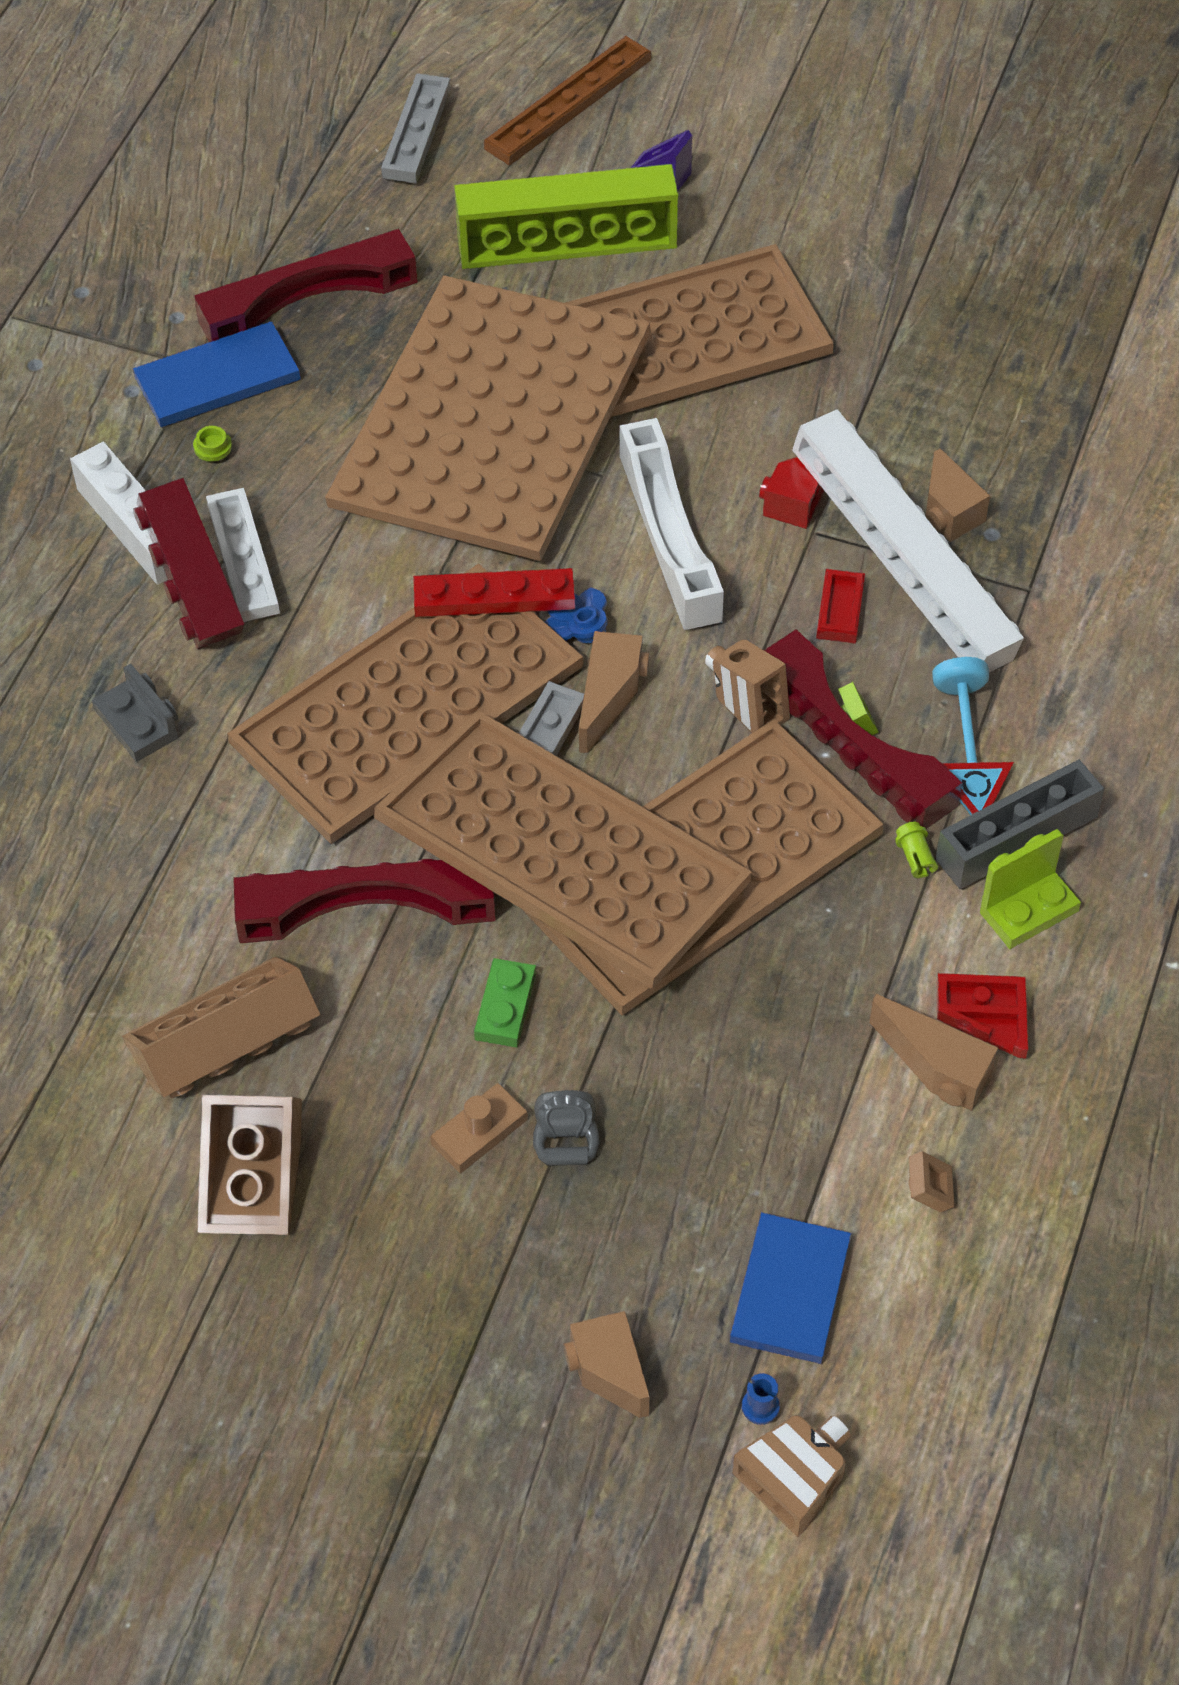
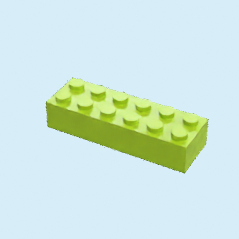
[454,164,678,269]

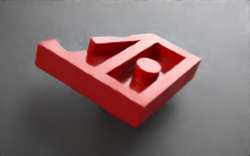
[936,973,1028,1059]

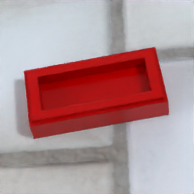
[816,569,865,643]

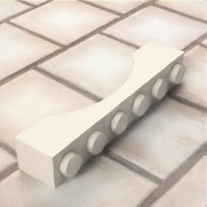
[620,418,724,630]

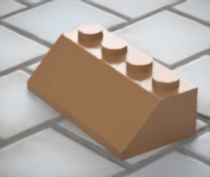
[122,956,320,1098]

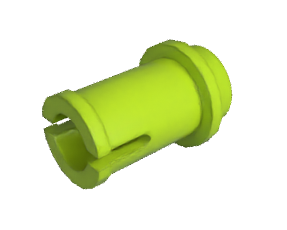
[895,822,938,878]

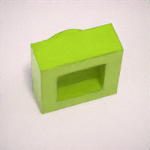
[838,682,879,735]

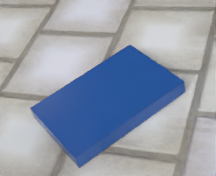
[730,1212,851,1364]

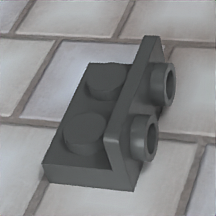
[92,663,178,762]

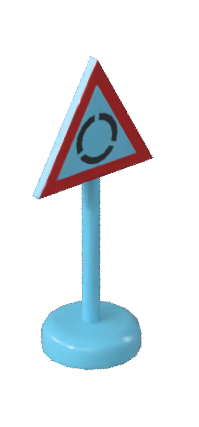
[932,657,1014,815]

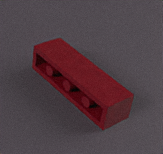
[133,478,245,649]

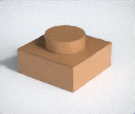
[908,1151,954,1213]

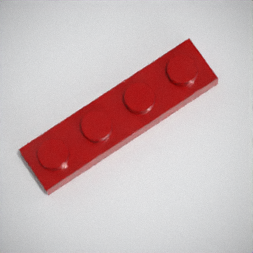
[413,568,575,617]

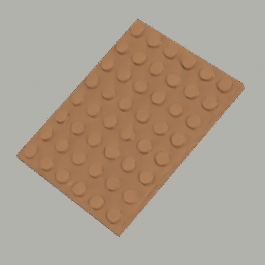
[325,276,651,561]

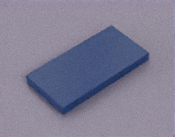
[133,321,300,427]

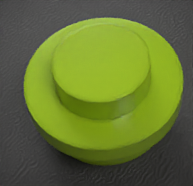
[193,426,232,462]

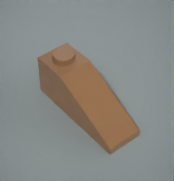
[579,631,650,753]
[869,994,998,1111]

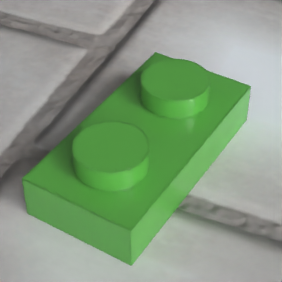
[474,958,536,1048]

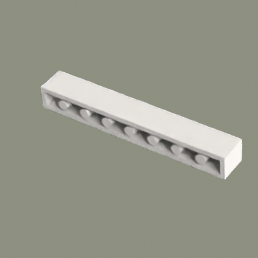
[792,409,1024,672]

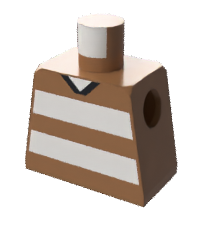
[705,640,790,733]
[732,1415,851,1538]

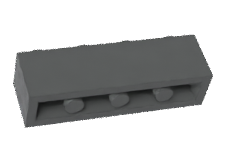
[936,759,1104,889]

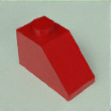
[759,457,825,529]

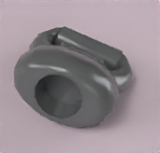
[533,1090,600,1166]

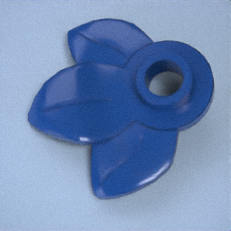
[545,588,608,643]

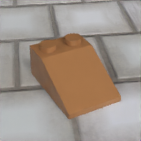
[197,1095,302,1235]

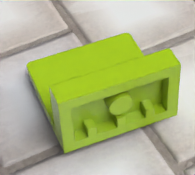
[980,829,1081,949]

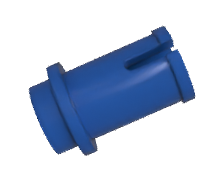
[742,1373,780,1425]

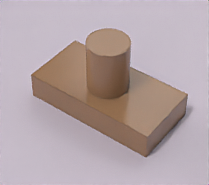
[430,1083,528,1174]

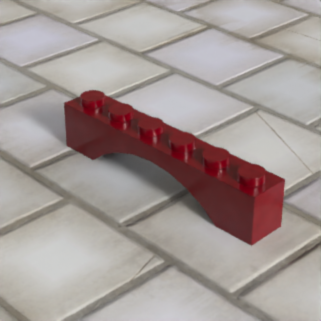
[194,228,418,342]
[764,629,962,829]
[233,859,495,944]

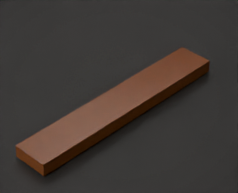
[484,36,651,166]

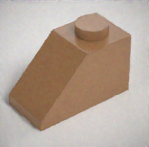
[926,449,990,542]
[563,1311,650,1418]

